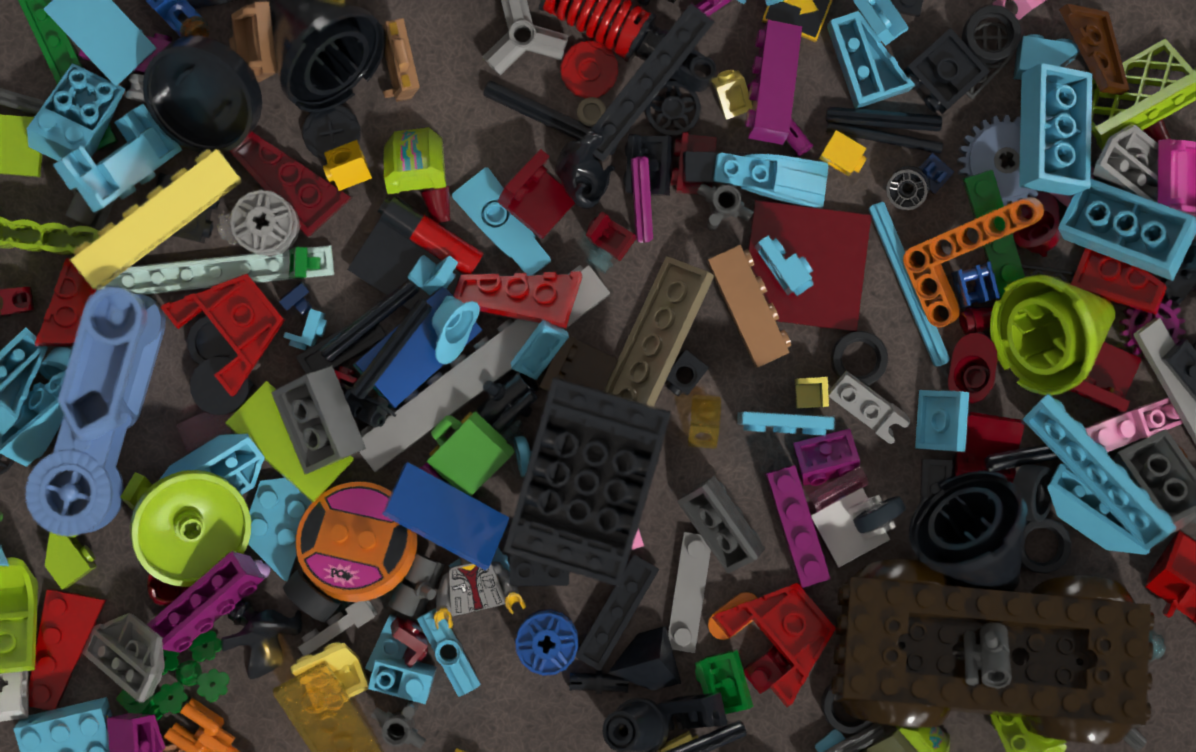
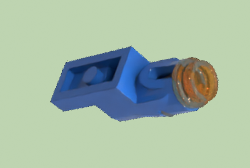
[145,0,209,38]

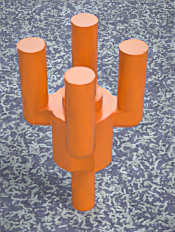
[164,698,241,752]

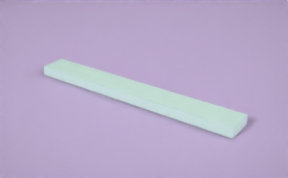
[100,245,335,295]

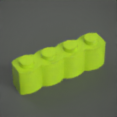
[0,217,100,255]

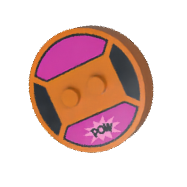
[296,482,417,602]

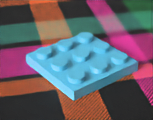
[737,412,834,435]

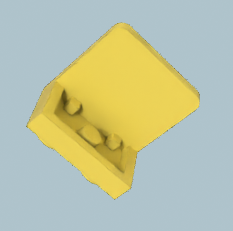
[291,642,369,713]

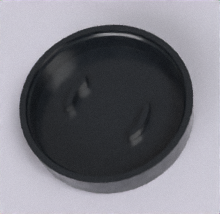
[143,36,262,153]

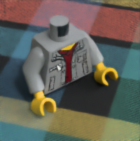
[434,556,526,629]

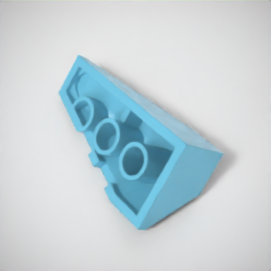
[0,370,66,467]

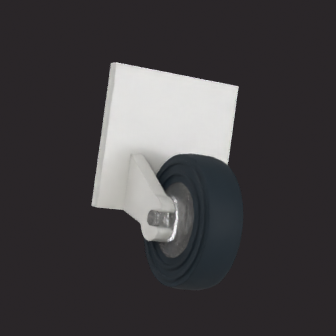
[811,488,906,567]

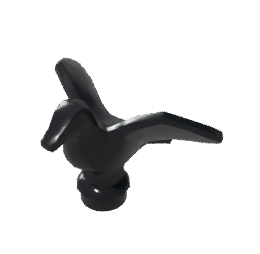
[221,599,302,679]

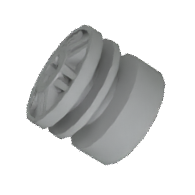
[230,190,300,257]

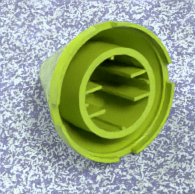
[990,275,1115,395]

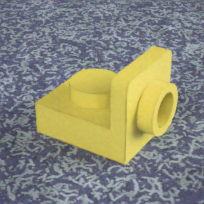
[711,70,752,120]

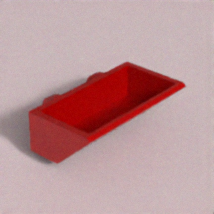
[1145,530,1196,623]

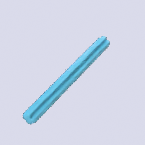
[869,202,950,367]

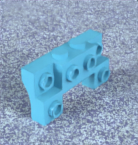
[53,103,182,212]

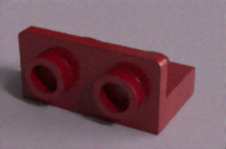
[671,132,717,196]

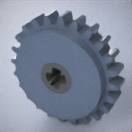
[957,115,1038,206]

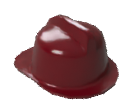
[1014,192,1061,257]
[948,333,998,403]

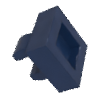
[919,153,954,195]
[279,281,312,316]

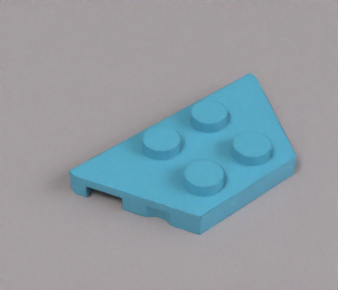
[248,478,312,581]

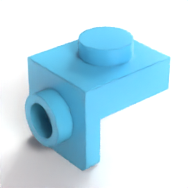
[408,255,458,295]
[283,309,327,350]

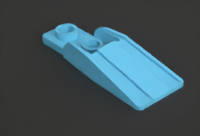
[714,153,829,209]
[452,167,551,276]

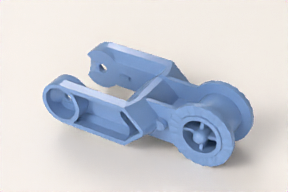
[26,287,166,536]

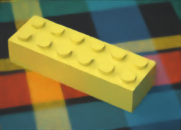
[71,149,241,290]

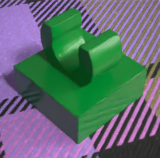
[289,247,320,279]

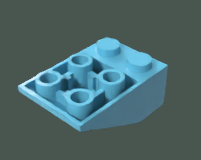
[27,63,125,161]

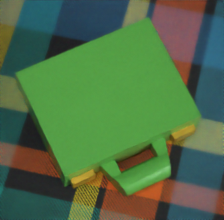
[426,411,515,496]

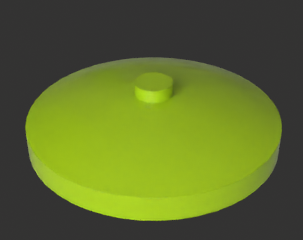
[130,470,251,587]

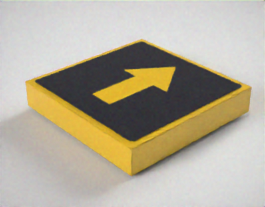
[762,0,832,42]

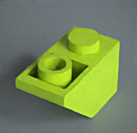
[44,532,97,589]

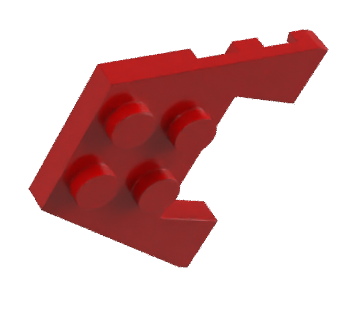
[160,274,285,397]
[712,583,836,707]

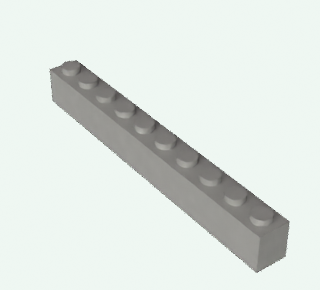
[360,265,610,472]

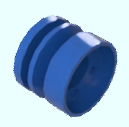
[515,609,578,675]

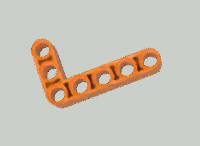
[903,197,1044,327]

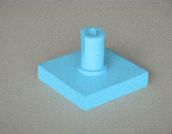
[915,390,969,452]

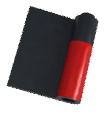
[347,196,484,310]

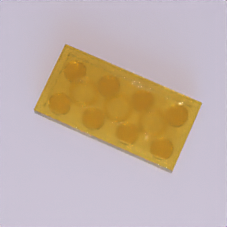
[273,661,384,752]

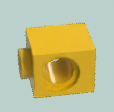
[819,130,867,177]
[323,140,372,191]

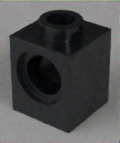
[665,350,709,397]

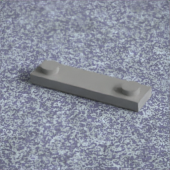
[668,532,711,653]

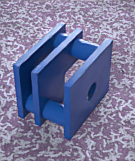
[951,262,1000,308]

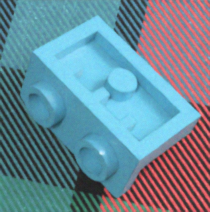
[853,0,909,46]

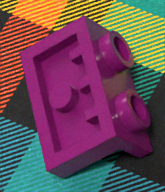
[793,429,860,486]

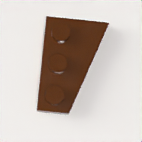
[1059,4,1129,95]

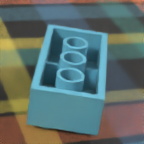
[1019,63,1092,196]
[1058,179,1196,281]

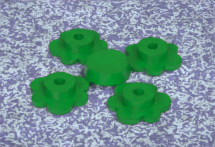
[153,631,230,714]

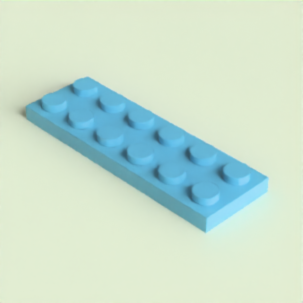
[1022,394,1177,550]

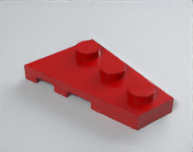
[1071,248,1167,315]
[35,258,96,346]

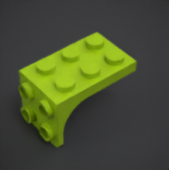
[0,557,38,674]

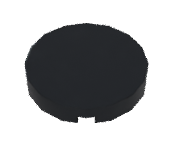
[190,357,250,415]

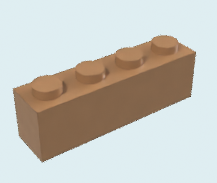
[707,245,792,368]

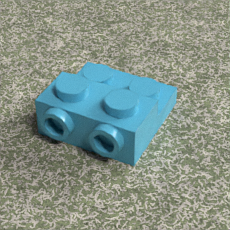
[755,235,814,296]

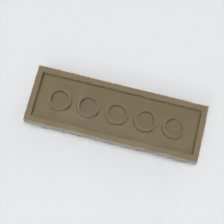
[604,256,715,406]

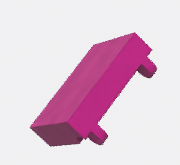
[1158,139,1196,215]

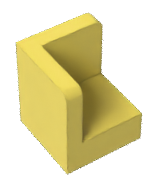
[795,377,829,408]

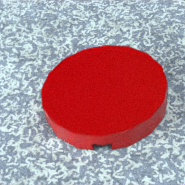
[561,40,618,99]

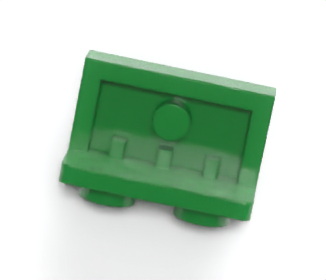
[695,650,753,714]

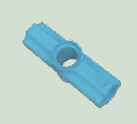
[417,608,481,697]

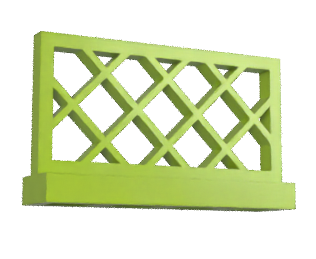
[1091,38,1196,151]

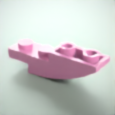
[1085,397,1183,452]

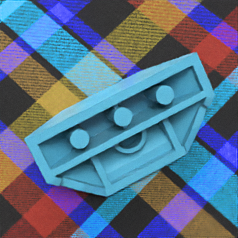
[159,434,265,495]
[1047,464,1151,555]

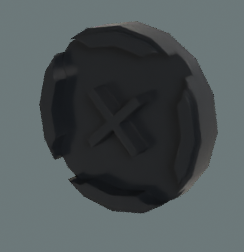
[302,105,361,162]

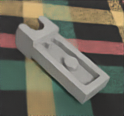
[828,370,910,444]
[298,600,378,656]

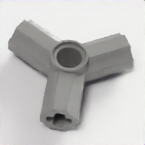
[482,0,569,76]

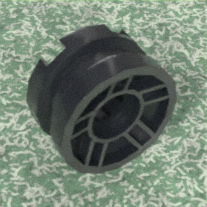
[886,166,930,210]

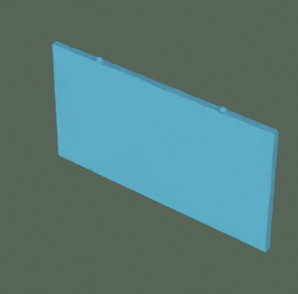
[43,0,157,86]

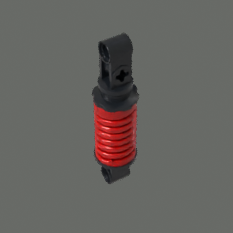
[539,0,716,92]

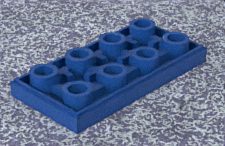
[355,287,482,408]
[382,462,510,570]

